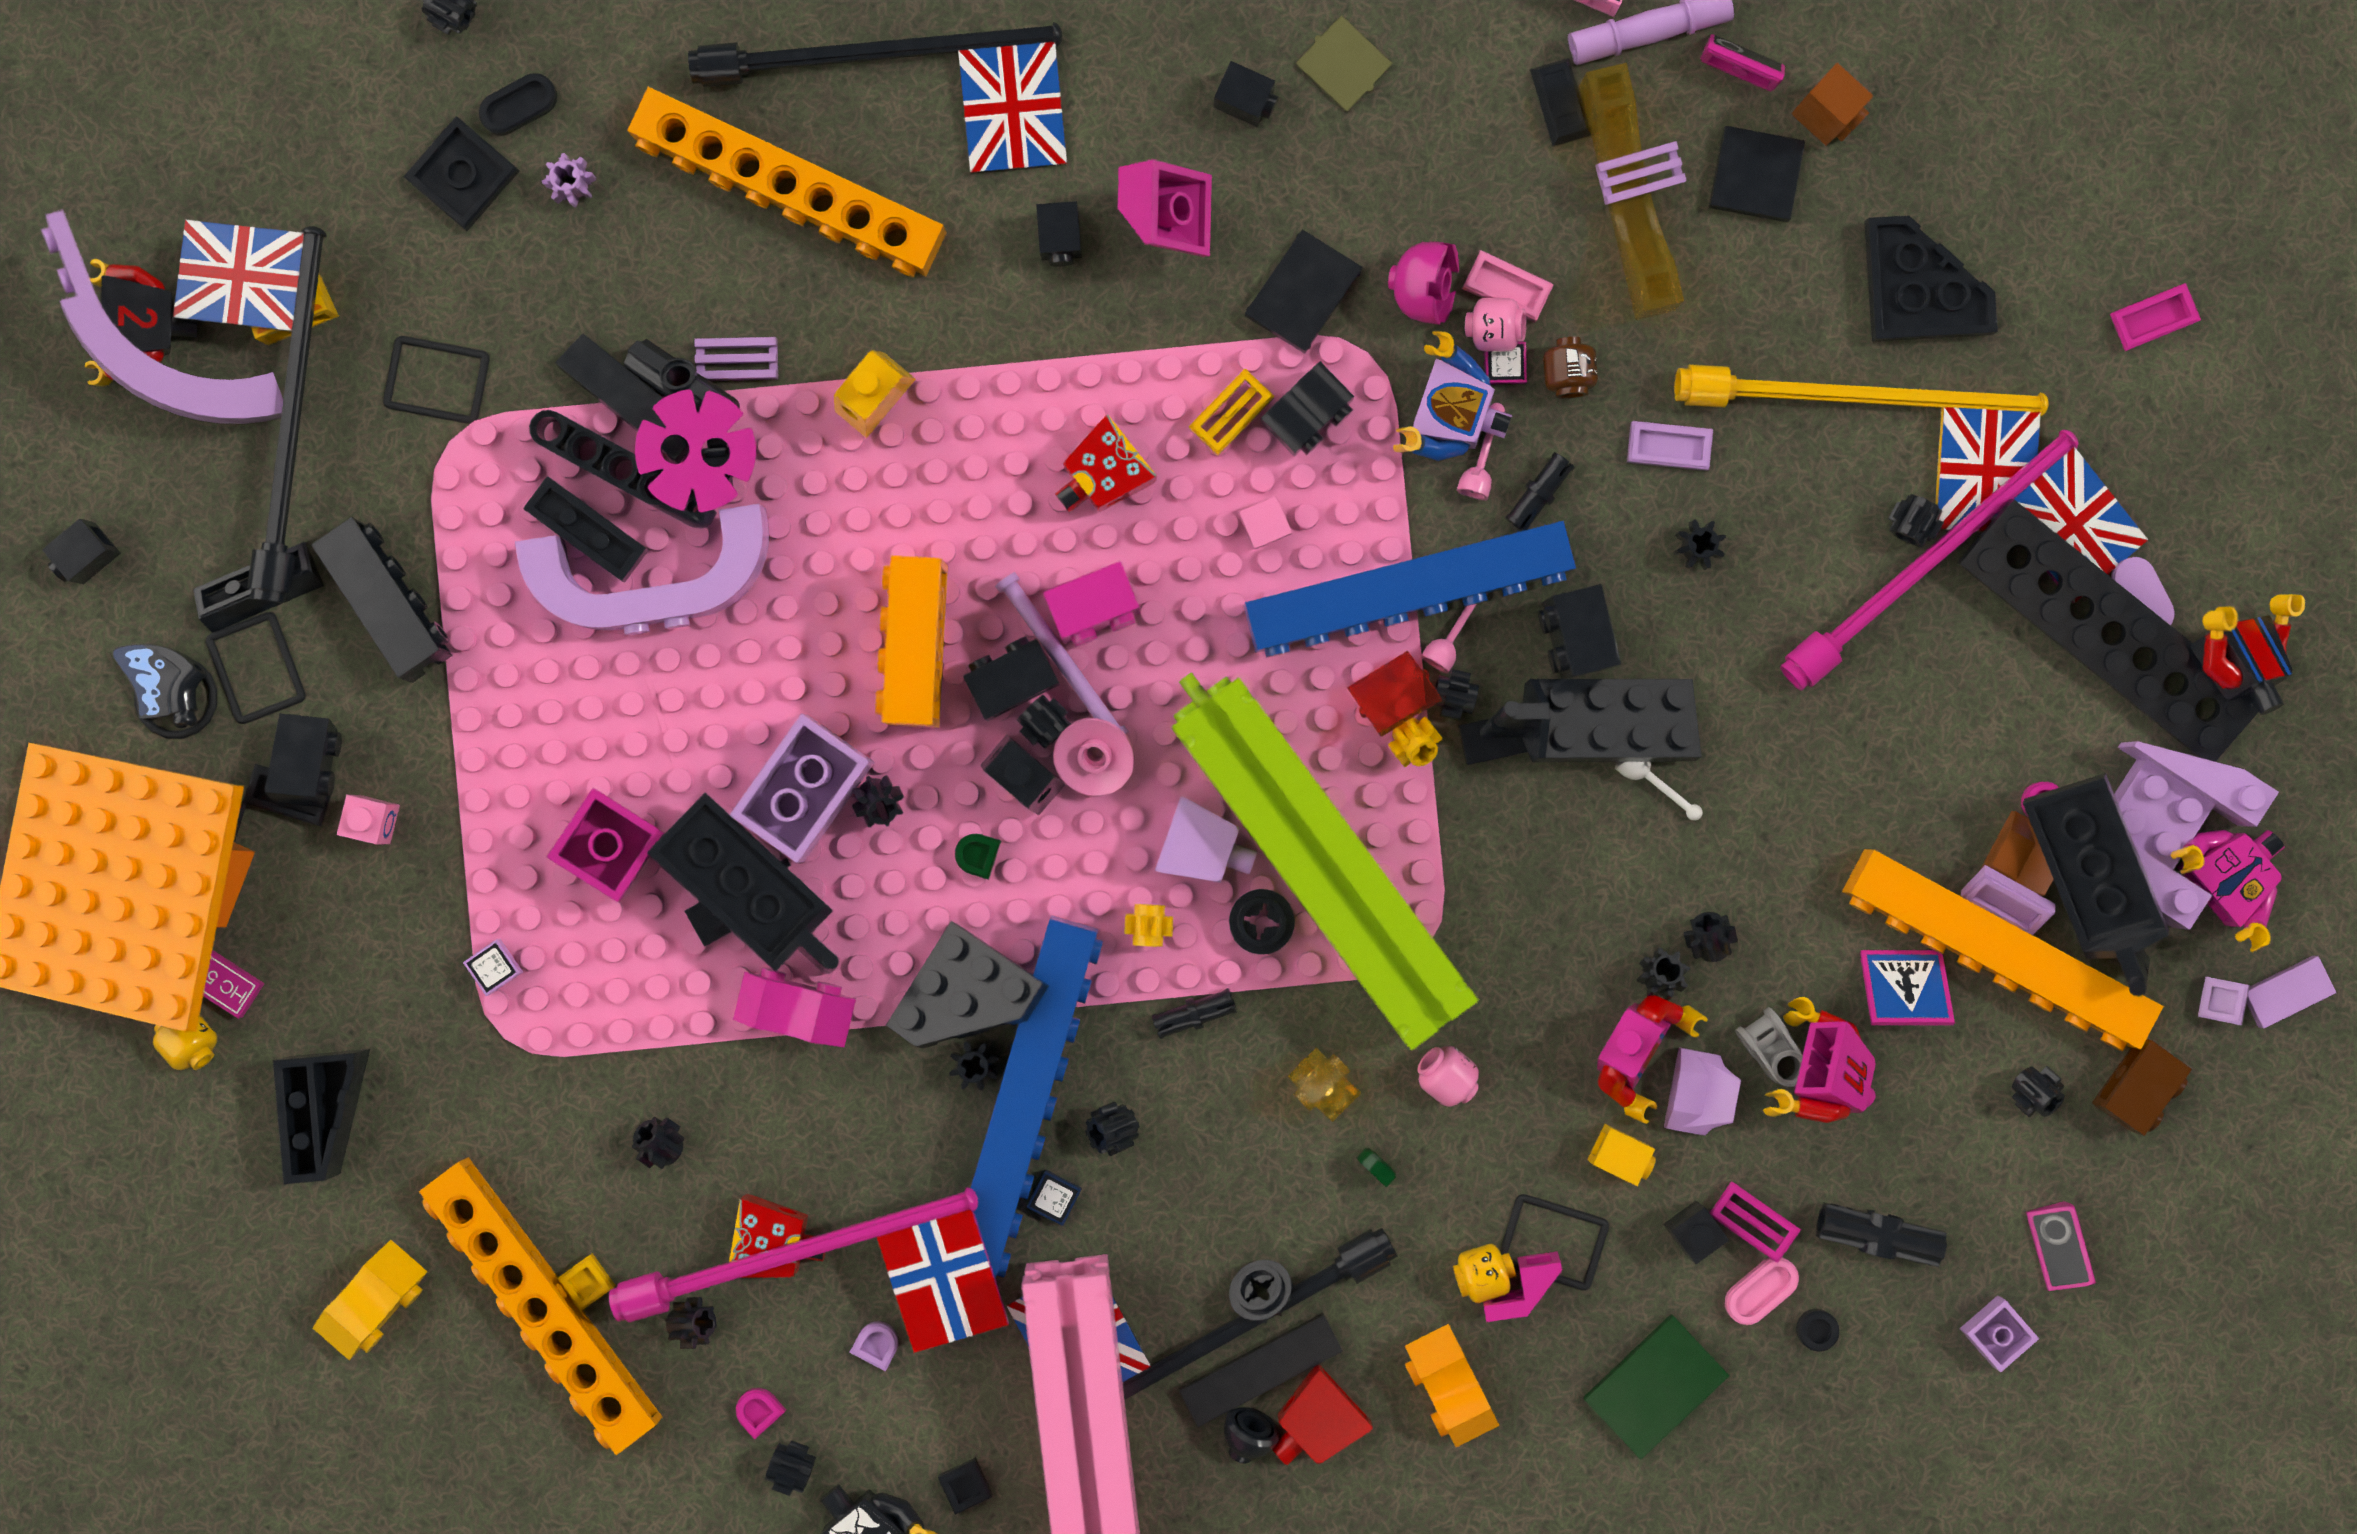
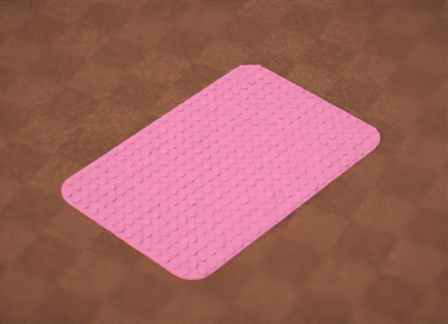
[431,335,1445,1057]

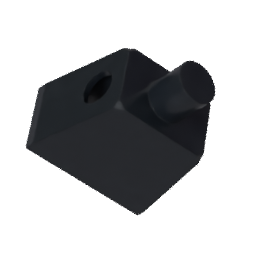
[980,734,1065,815]

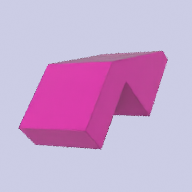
[1483,1251,1562,1322]

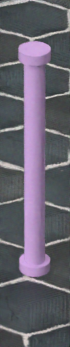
[995,572,1129,734]

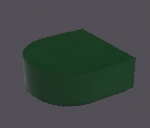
[955,834,1001,880]
[1356,1148,1396,1188]

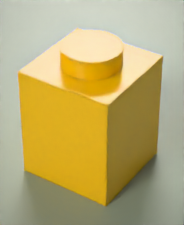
[1587,1124,1656,1186]

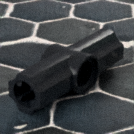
[623,339,740,413]
[1816,1202,1947,1267]

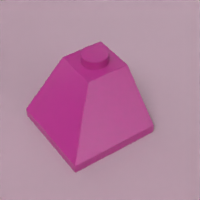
[1118,159,1212,257]

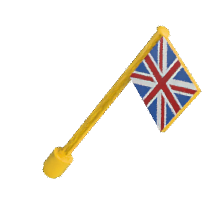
[1674,365,2049,532]

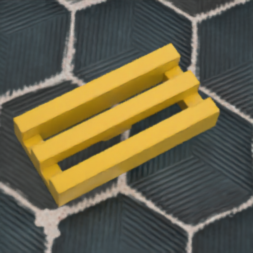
[1189,368,1274,457]

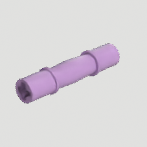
[1568,0,1734,65]

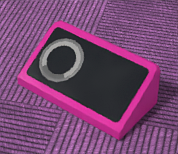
[1700,34,1785,92]
[2026,1201,2096,1291]

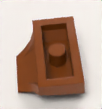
[1979,811,2054,896]

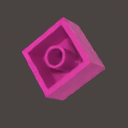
[1043,561,1141,647]
[547,788,665,902]

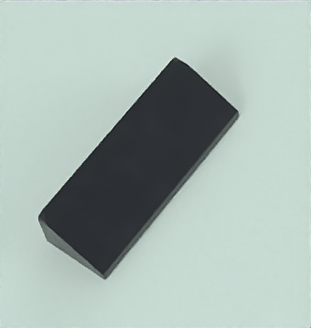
[193,541,324,633]

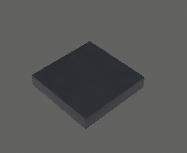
[403,116,520,231]
[1708,126,1805,223]

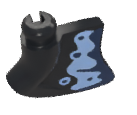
[113,644,207,728]

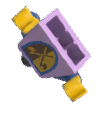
[1393,331,1512,461]

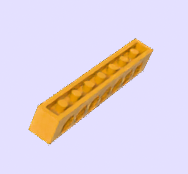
[627,87,946,278]
[419,1157,663,1455]

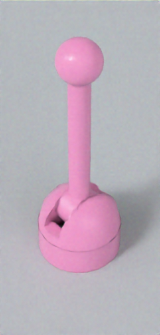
[1457,403,1505,500]
[1421,593,1488,673]

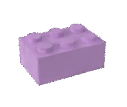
[730,713,875,863]

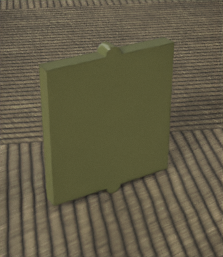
[1296,15,1393,112]

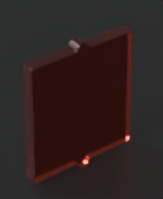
[1347,651,1442,737]

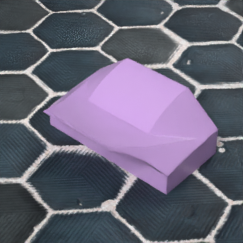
[1664,1047,1741,1136]

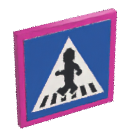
[1861,950,1955,1025]

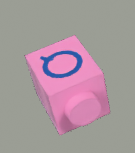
[337,795,400,845]

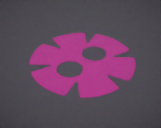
[635,389,756,512]

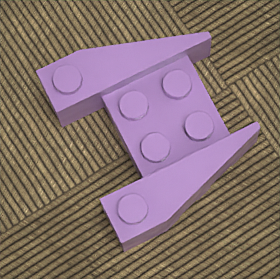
[2114,741,2279,930]

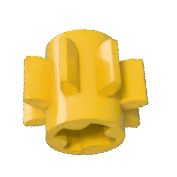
[1388,716,1442,767]
[1124,904,1173,947]

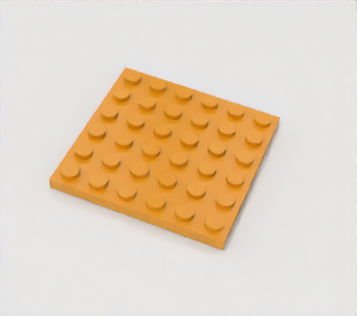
[0,743,244,1032]

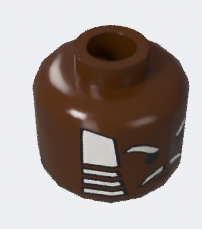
[1543,337,1598,399]

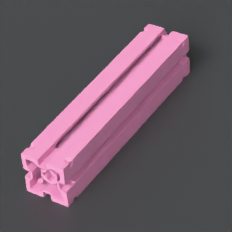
[1022,1254,1140,1534]

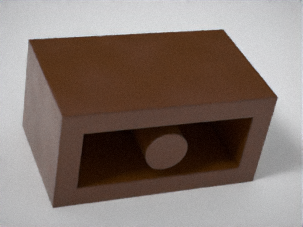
[2092,1039,2192,1136]

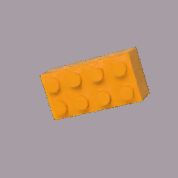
[875,555,948,728]

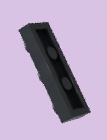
[523,476,649,583]

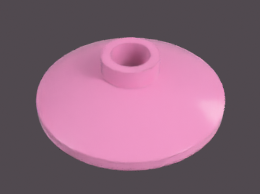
[1053,718,1135,796]

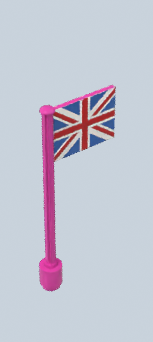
[1780,430,2148,691]

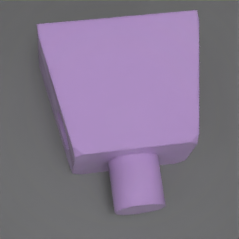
[1155,797,1257,882]

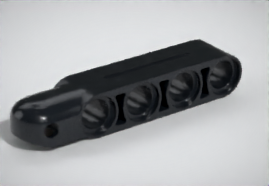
[529,410,717,529]

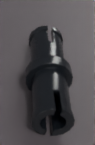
[1505,452,1575,531]
[1152,988,1237,1040]

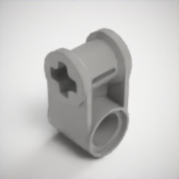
[1735,1007,1803,1087]

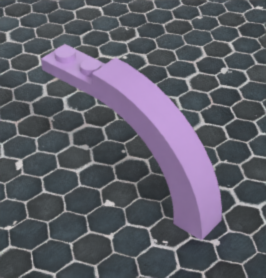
[41,210,283,424]

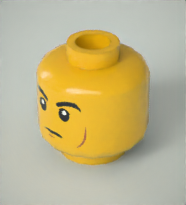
[153,1015,217,1070]
[1453,1244,1516,1303]

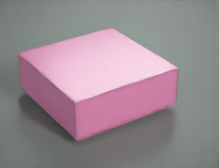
[1239,496,1292,550]

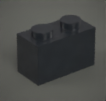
[963,636,1060,721]
[265,713,342,808]

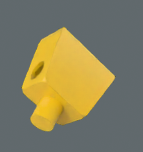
[834,350,916,438]

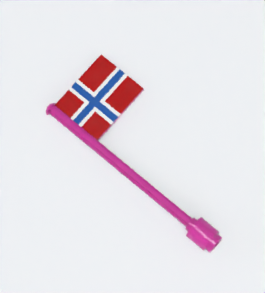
[609,1187,1009,1353]

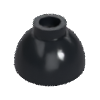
[1224,1407,1280,1464]

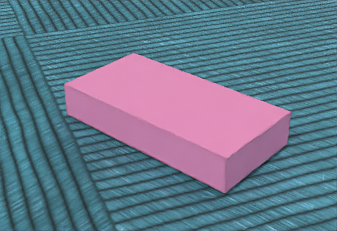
[1462,250,1554,323]

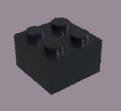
[1538,584,1621,679]

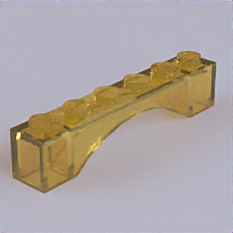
[1579,63,1684,320]

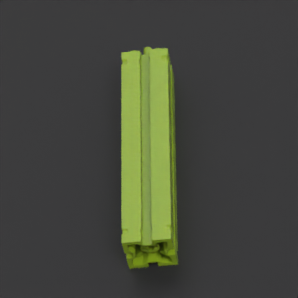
[1172,672,1479,1051]

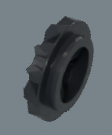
[1229,889,1295,955]
[1229,1260,1294,1324]

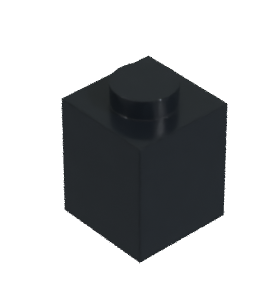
[1213,61,1279,127]
[1036,201,1082,267]
[42,518,121,584]
[1663,1201,1729,1264]

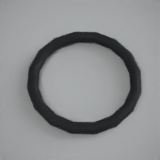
[134,660,217,739]

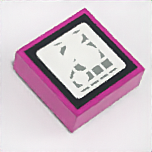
[1484,342,1527,384]

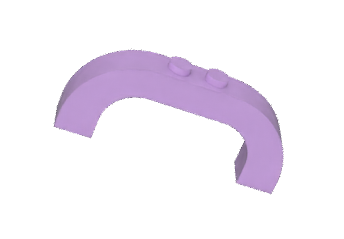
[515,504,769,635]

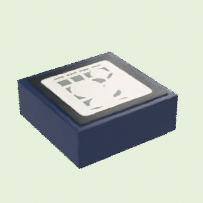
[1027,1170,1082,1226]

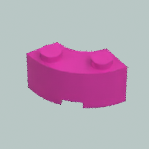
[733,968,856,1047]

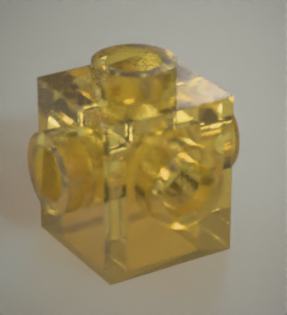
[1288,1048,1361,1122]

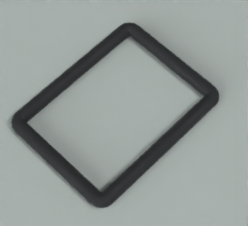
[383,336,489,424]
[206,612,306,724]
[1500,1194,1609,1290]

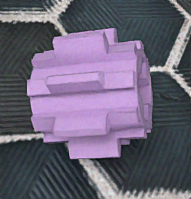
[542,153,596,207]

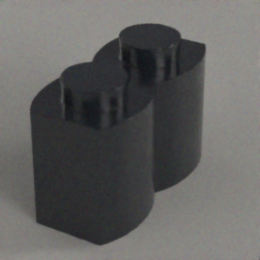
[1261,361,1354,457]

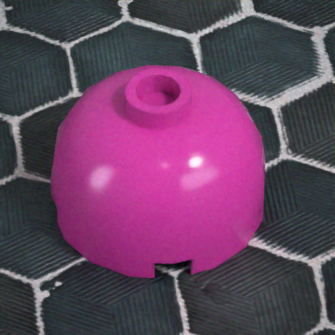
[1388,241,1459,325]

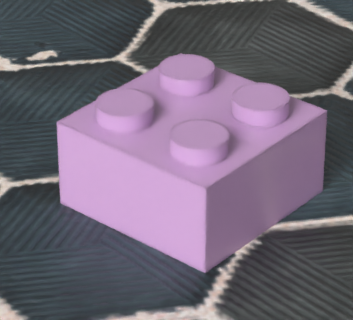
[1960,1295,2039,1372]

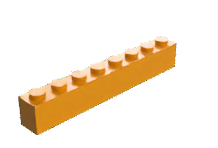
[1842,849,2164,1051]

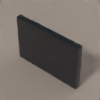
[1245,229,1363,354]

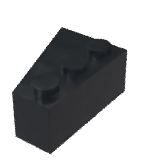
[273,1049,370,1185]

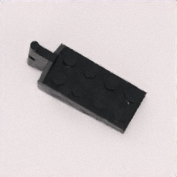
[1480,679,1702,762]
[2023,773,2169,996]
[647,792,839,974]

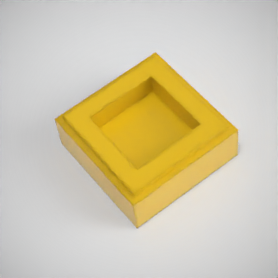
[557,1253,616,1312]

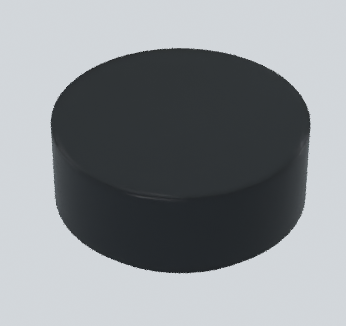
[1796,1309,1839,1352]

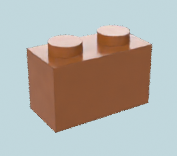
[1791,63,1873,146]

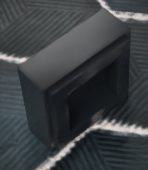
[938,1457,993,1515]

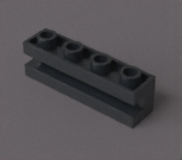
[311,517,453,683]

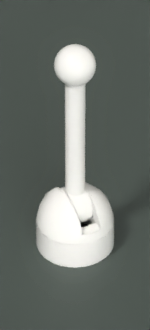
[1615,762,1703,821]

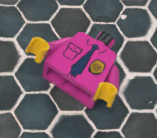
[2170,830,2285,953]

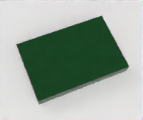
[1583,1314,1730,1460]

